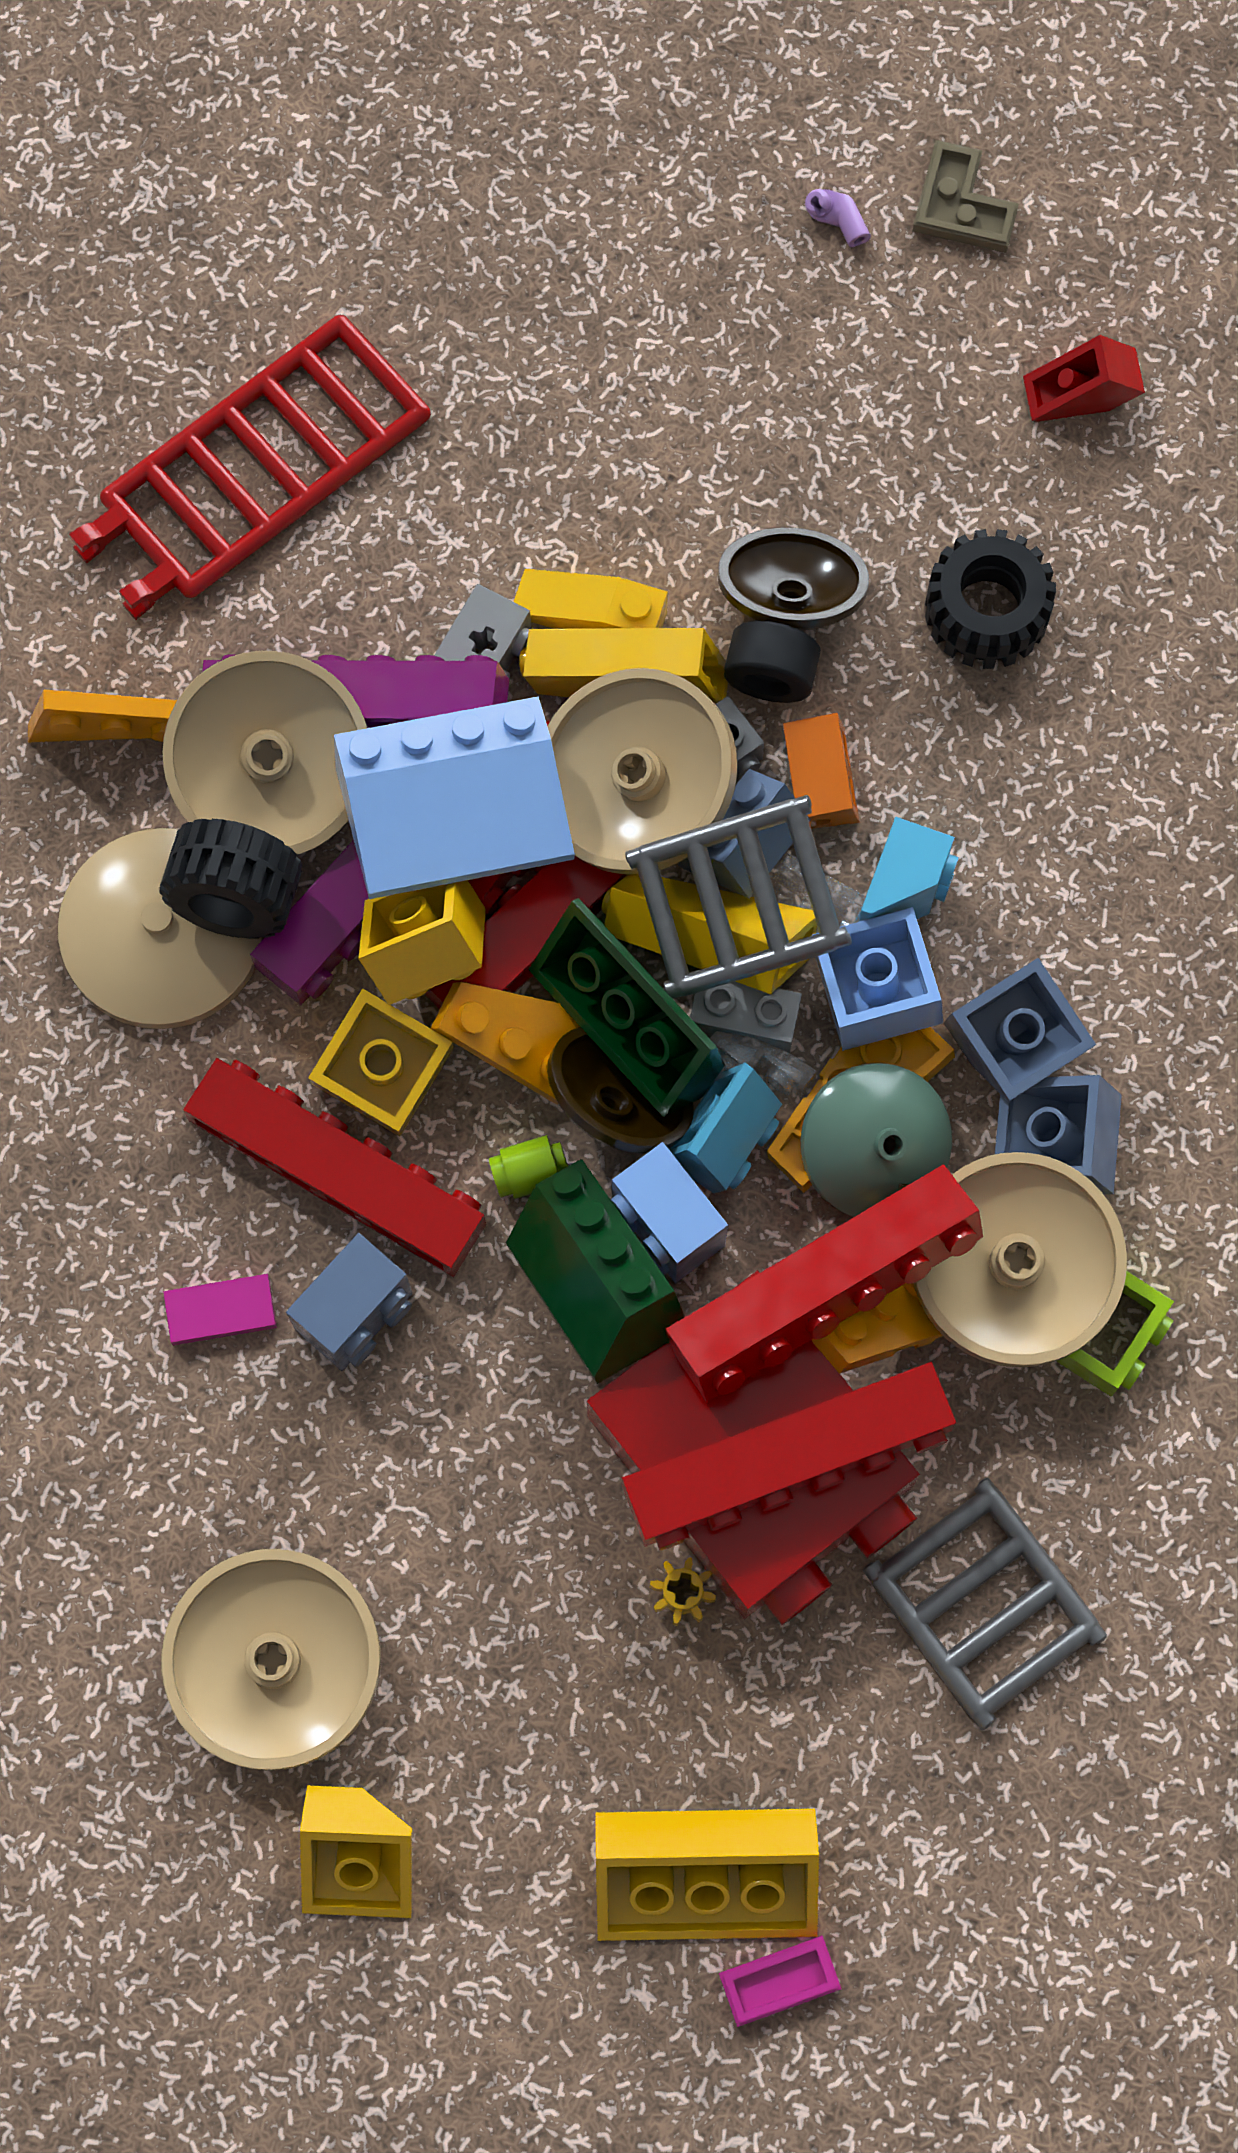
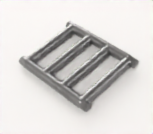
[625,795,852,999]
[863,1478,1107,1730]

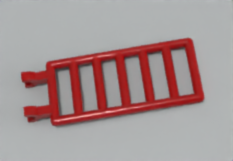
[69,315,431,620]

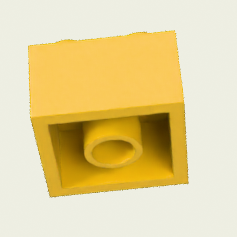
[358,880,485,1005]
[308,988,453,1137]

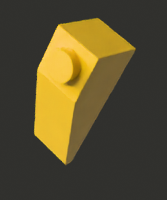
[513,569,668,629]

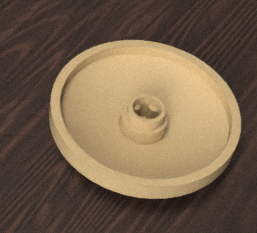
[162,651,367,854]
[547,668,737,875]
[58,828,264,1029]
[913,1152,1127,1368]
[161,1549,381,1771]

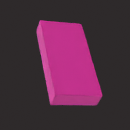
[163,1274,277,1346]
[718,1935,841,2027]

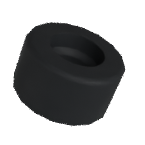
[724,621,821,703]

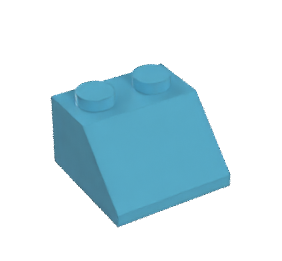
[858,817,959,922]
[669,1063,782,1193]

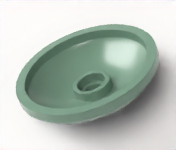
[801,1063,952,1217]

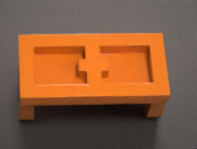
[783,712,860,829]

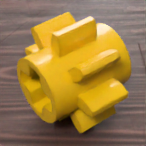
[650,1557,716,1626]

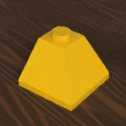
[300,1785,412,1918]

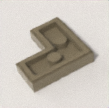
[912,140,1019,253]

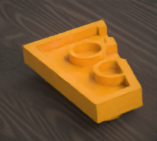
[28,689,177,743]
[430,982,580,1104]

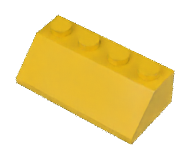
[595,1809,819,1941]

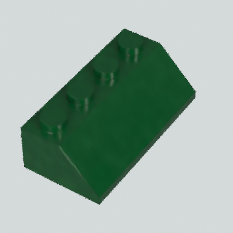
[528,898,725,1117]
[506,1159,685,1384]

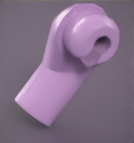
[805,189,871,248]

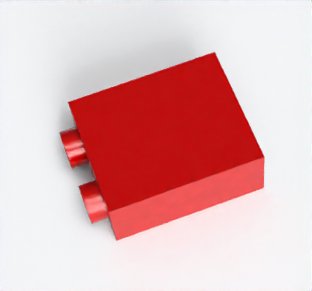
[586,1270,920,1625]

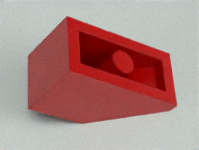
[1023,335,1145,422]

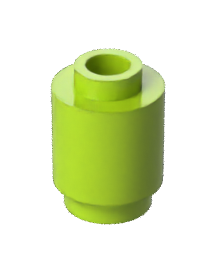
[489,1135,568,1199]

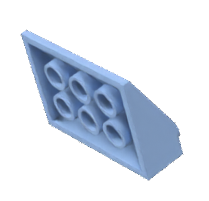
[334,697,575,899]

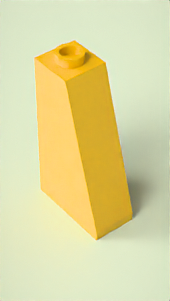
[519,628,728,704]
[602,874,817,994]

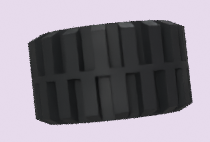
[925,529,1056,669]
[159,818,302,939]

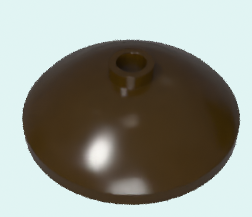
[718,528,869,630]
[547,1027,694,1153]

